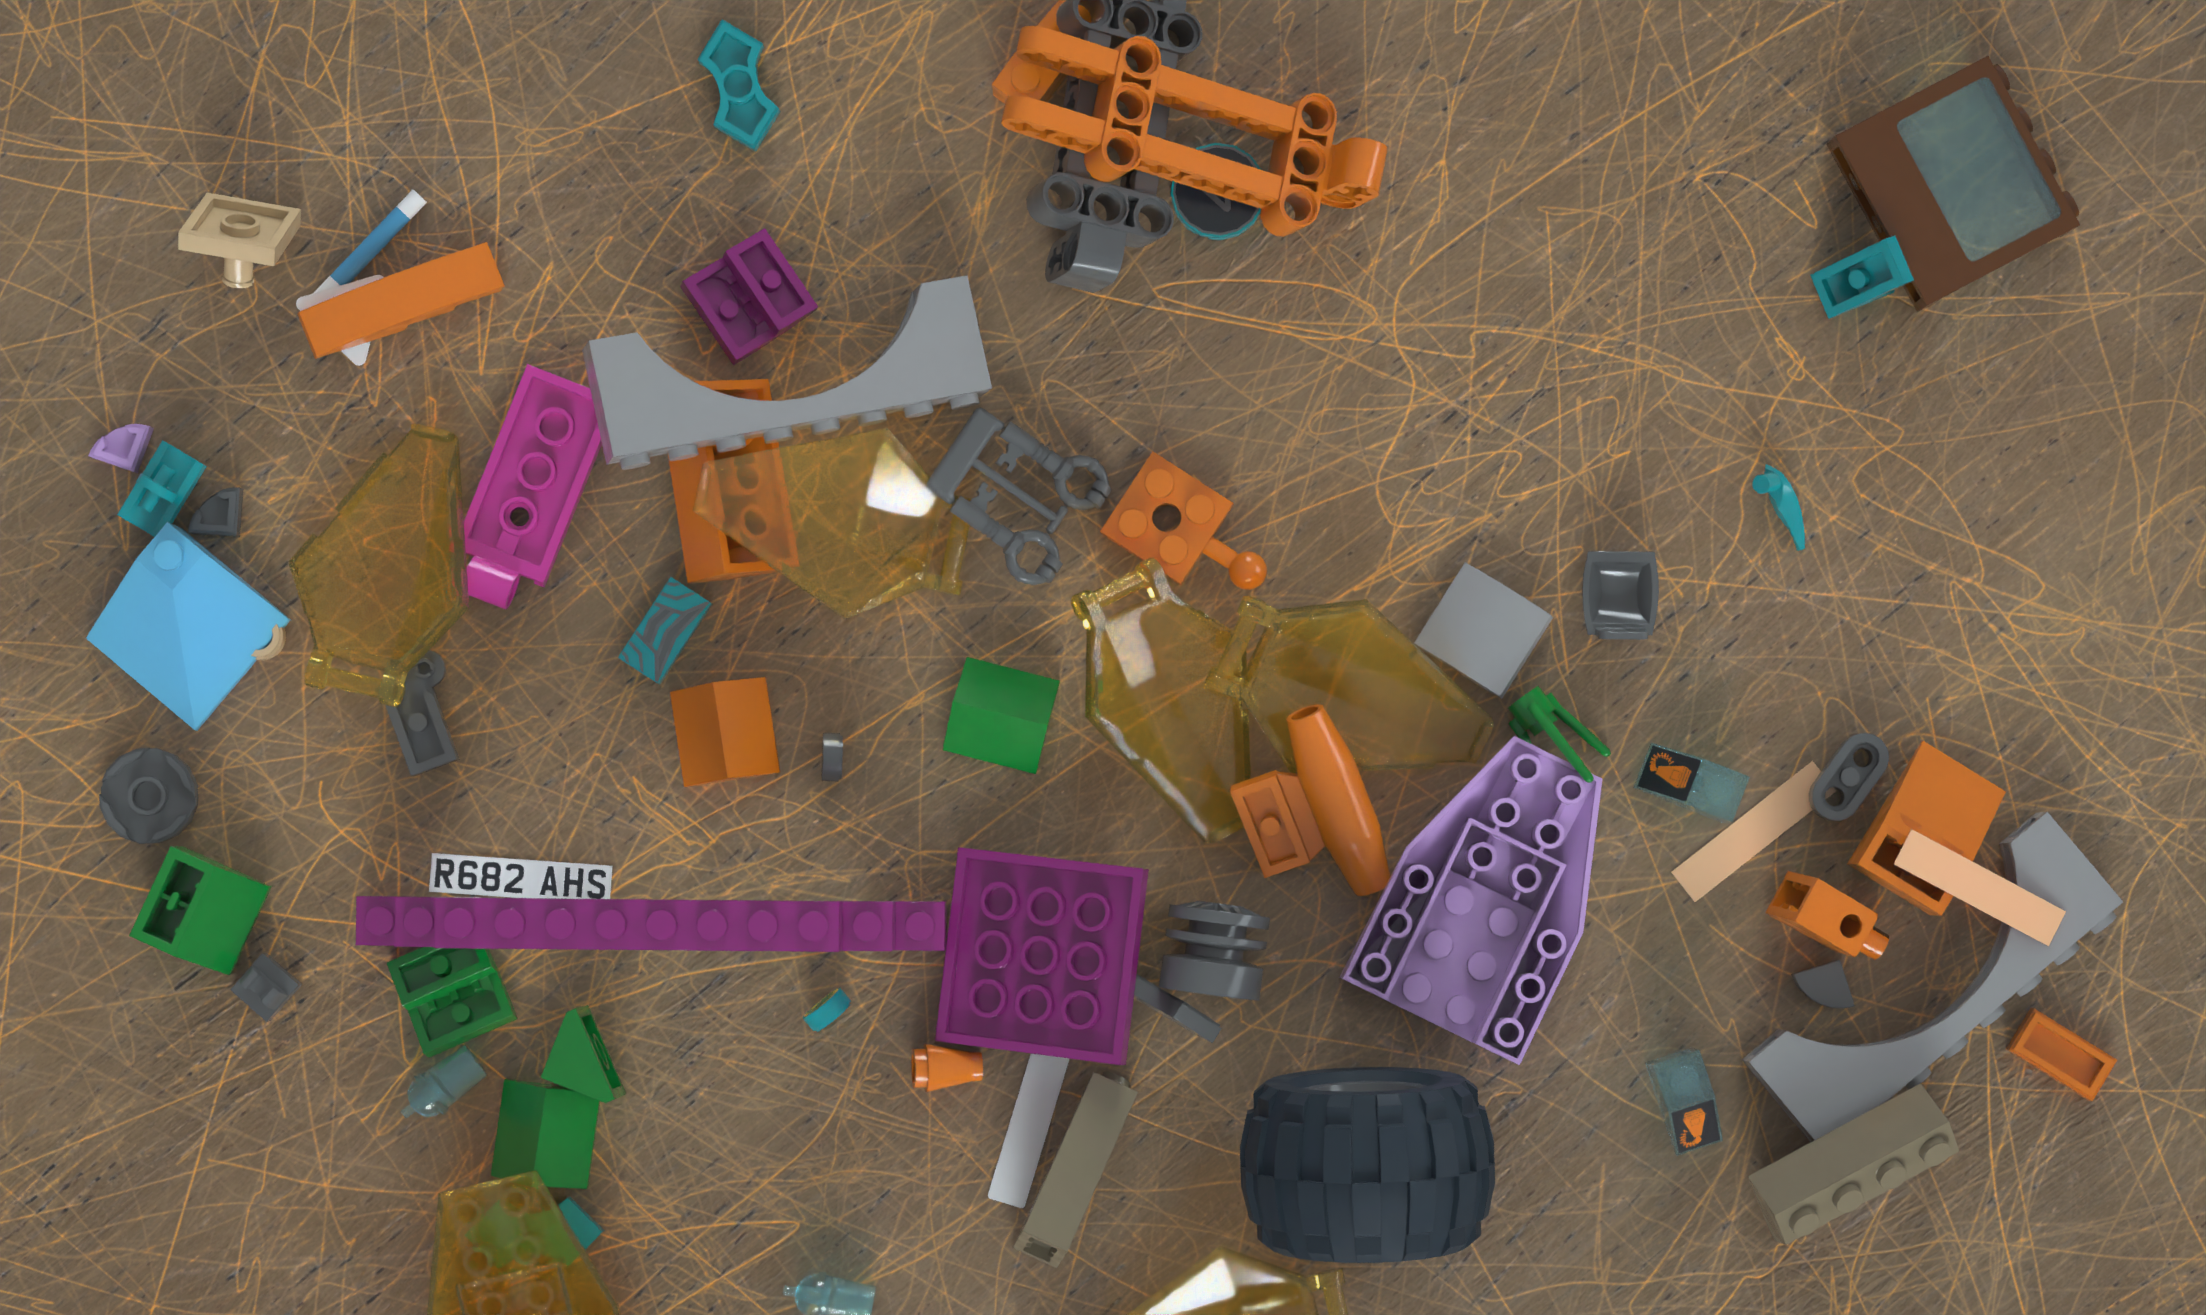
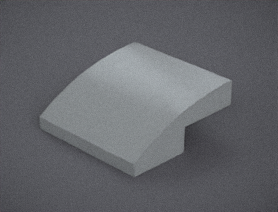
[1414,562,1553,699]

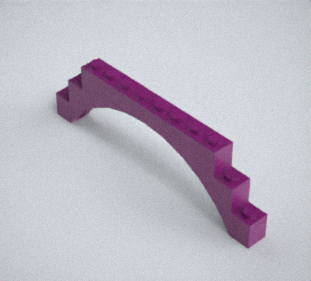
[355,896,947,952]

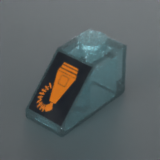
[1633,743,1750,823]
[1645,1048,1723,1156]

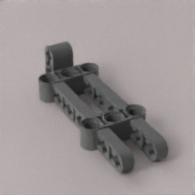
[1026,0,1202,293]

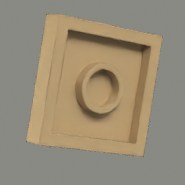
[178,193,301,288]

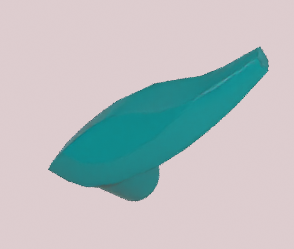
[1752,464,1805,551]

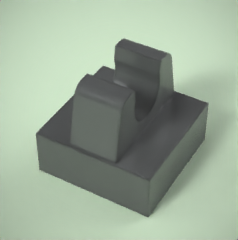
[230,953,302,1022]

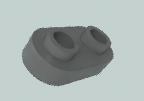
[1809,733,1889,821]

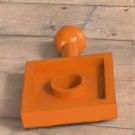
[1100,451,1267,590]

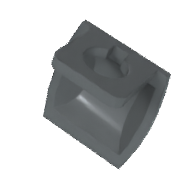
[1582,551,1659,640]

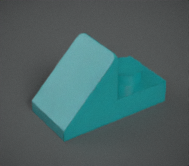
[1810,236,1914,319]

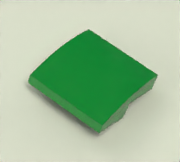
[387,947,518,1058]

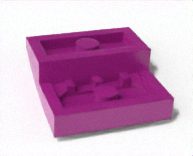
[680,228,818,366]

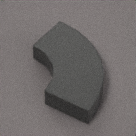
[1134,974,1222,1043]

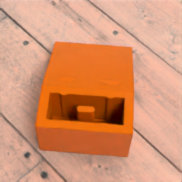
[1847,741,2006,916]

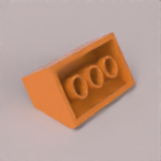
[668,379,798,583]

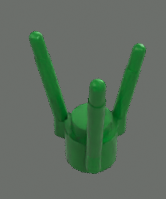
[1508,686,1611,783]

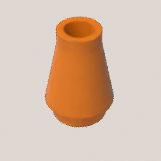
[911,1044,983,1092]

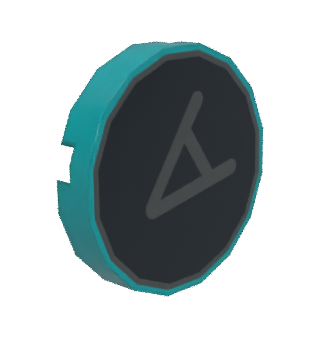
[1170,143,1262,240]

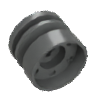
[1159,901,1270,1001]

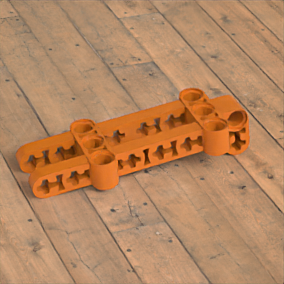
[1001,26,1388,237]

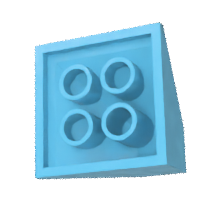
[86,522,291,731]

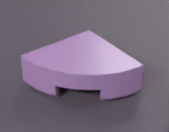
[88,424,154,473]

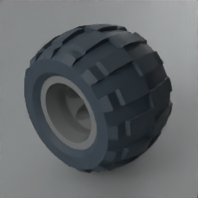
[1240,1067,1495,1263]

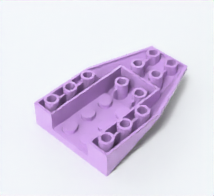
[1339,736,1602,1065]

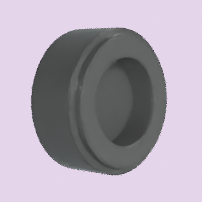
[821,733,843,782]

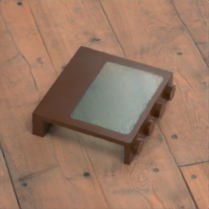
[1826,56,2080,312]

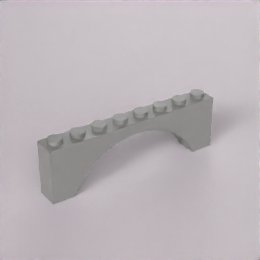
[582,275,992,470]
[1742,812,2123,1143]

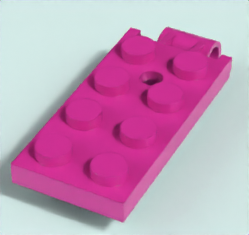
[453,364,602,610]

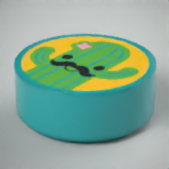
[802,987,851,1032]

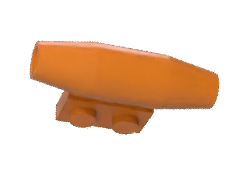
[1230,704,1390,896]

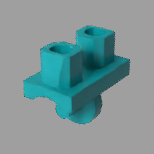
[117,440,207,537]

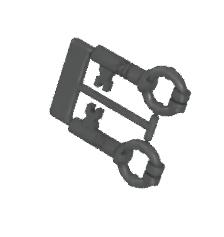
[926,408,1112,585]

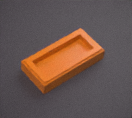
[2006,1008,2117,1101]

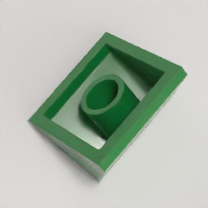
[943,657,1060,774]
[540,1005,626,1103]
[491,1079,600,1189]

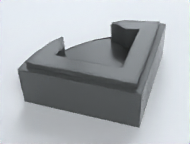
[188,487,244,537]
[1791,960,1855,1008]

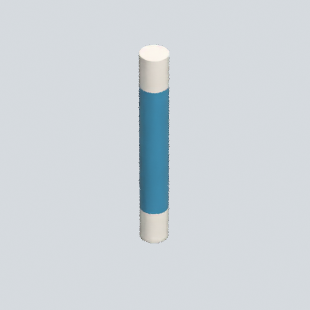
[314,189,427,293]

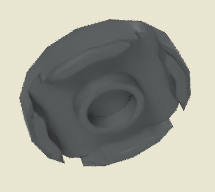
[99,748,198,844]

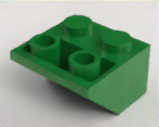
[129,846,272,975]

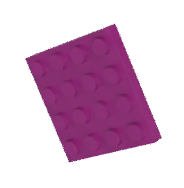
[935,847,1149,1065]

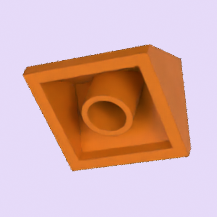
[670,677,781,788]

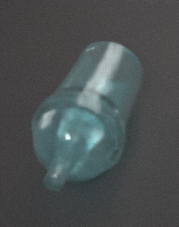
[400,1045,488,1118]
[783,1271,876,1315]

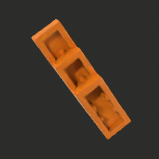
[297,242,505,359]

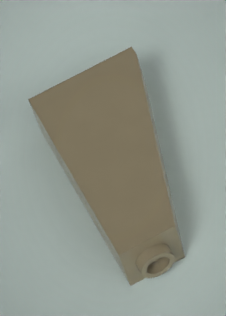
[1013,1072,1138,1268]

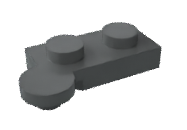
[378,649,460,776]

